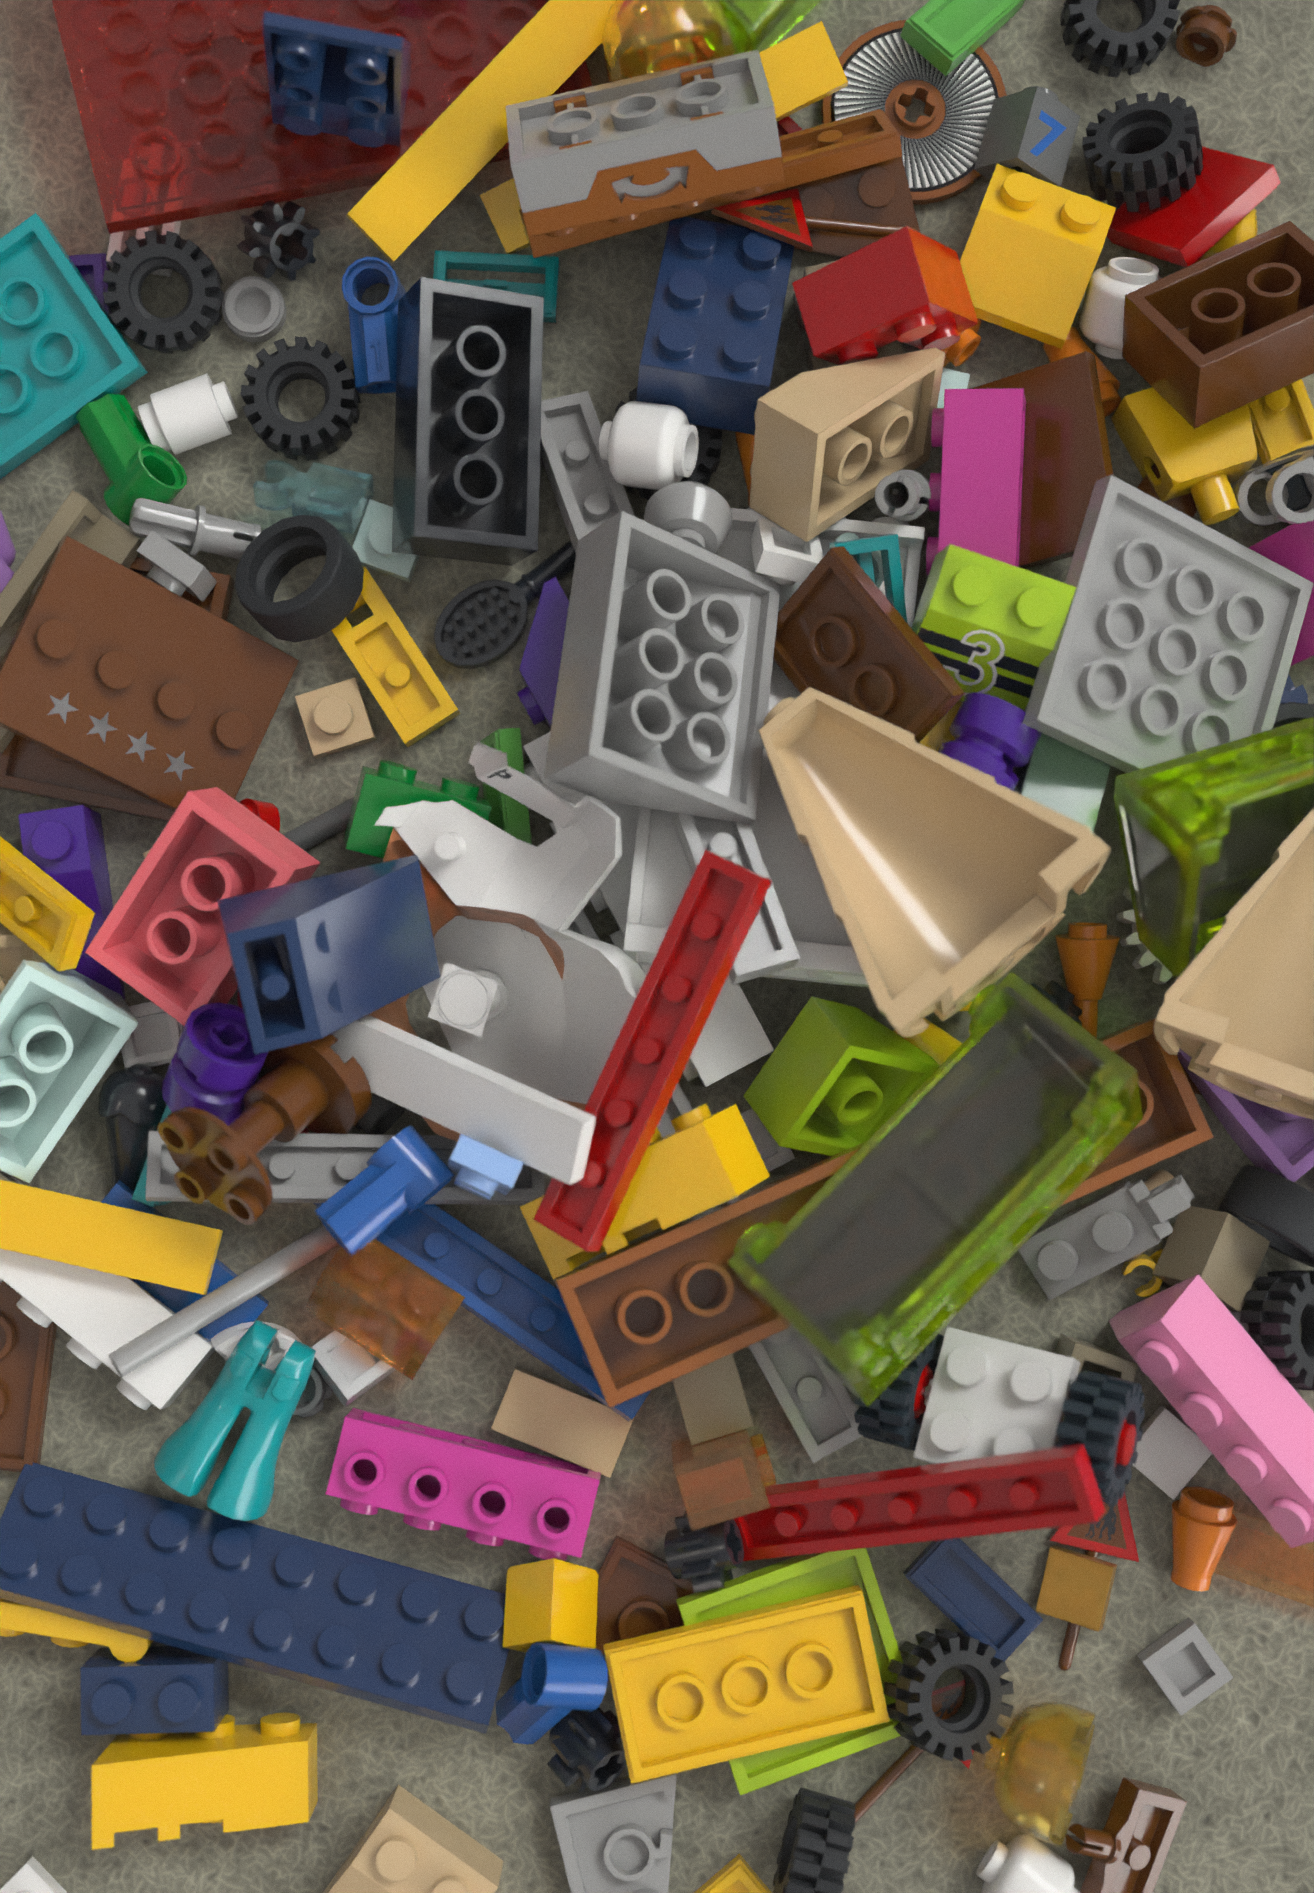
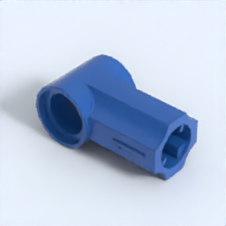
[342,257,406,394]
[315,1125,455,1257]
[495,1642,608,1744]

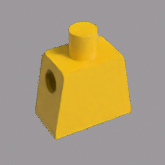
[1111,387,1257,525]

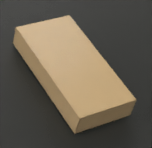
[491,1367,634,1478]

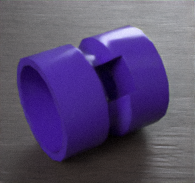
[938,692,1042,791]
[162,1003,269,1126]

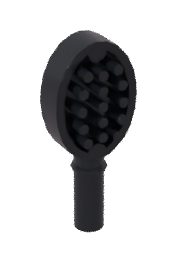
[434,541,576,669]

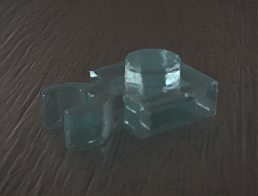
[253,460,374,534]

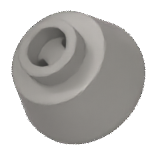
[644,481,732,554]

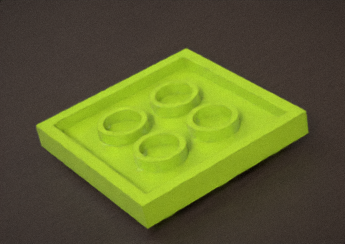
[676,1548,903,1796]

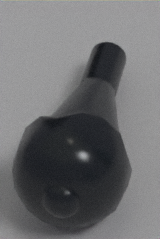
[98,1064,167,1191]

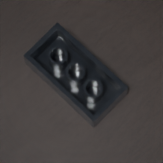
[392,277,544,566]

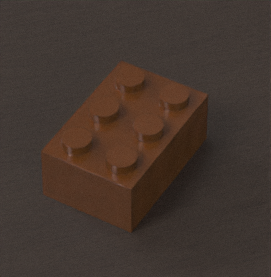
[1122,221,1314,429]

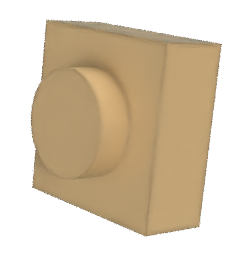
[295,677,376,759]

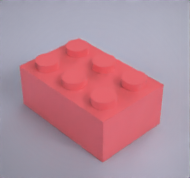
[85,787,321,1026]

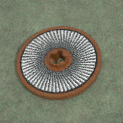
[821,20,1007,205]

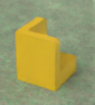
[503,1558,598,1653]

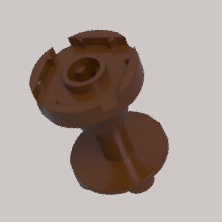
[158,1033,372,1225]

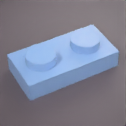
[447,1134,524,1200]

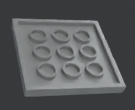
[1023,475,1314,822]

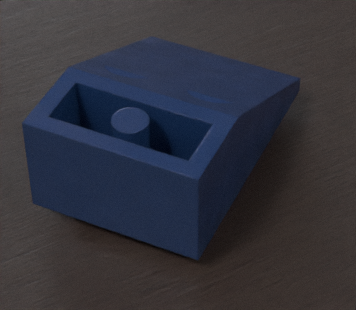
[262,11,411,148]
[217,855,440,1054]

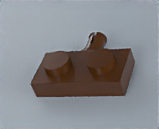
[1066,1777,1187,1893]

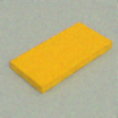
[603,1585,889,1784]

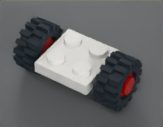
[854,1321,1145,1506]

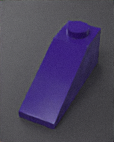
[18,805,126,1000]

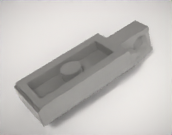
[1015,1174,1195,1300]

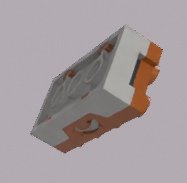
[506,50,785,237]

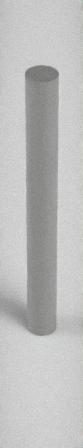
[108,1224,339,1377]

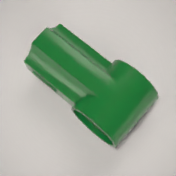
[76,393,187,526]

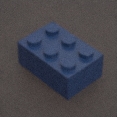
[636,217,794,435]

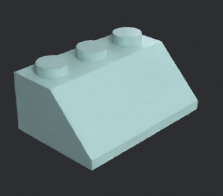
[0,960,138,1183]

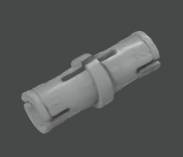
[875,469,931,521]

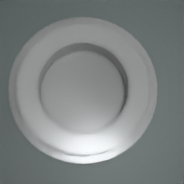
[222,276,287,342]

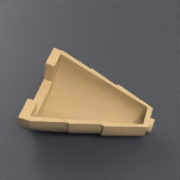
[759,687,1110,1037]
[1154,808,1314,1120]

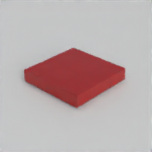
[1106,146,1281,267]

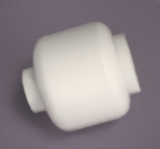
[1079,257,1162,359]
[599,401,699,490]
[976,1834,1080,1893]

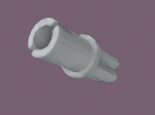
[129,498,261,560]

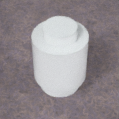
[138,373,238,455]

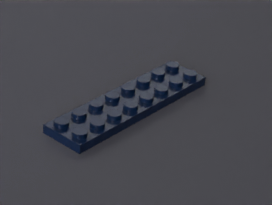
[0,1462,509,1734]

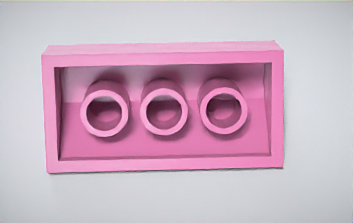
[1109,1274,1314,1548]

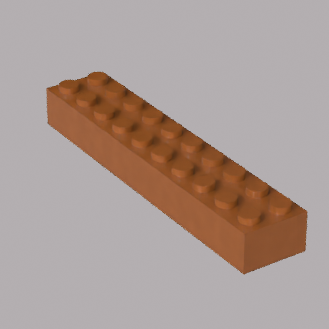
[554,1017,1214,1408]

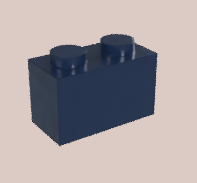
[80,1646,229,1735]

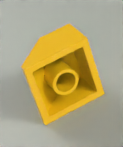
[960,164,1116,349]

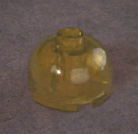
[602,0,735,82]
[984,1701,1096,1848]

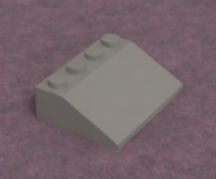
[544,511,781,824]

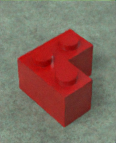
[792,226,979,365]

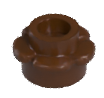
[1176,5,1237,67]

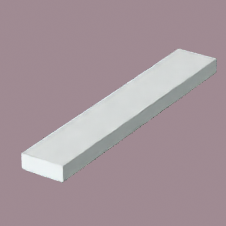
[330,1015,596,1185]

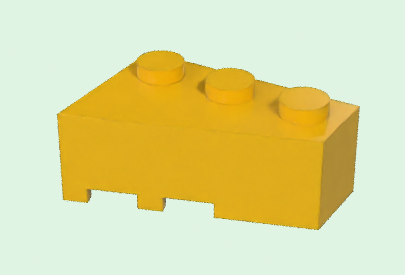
[520,1104,770,1279]
[92,1713,318,1850]

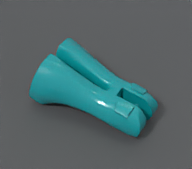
[154,1320,316,1521]

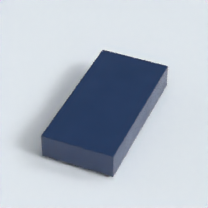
[903,1538,1043,1661]

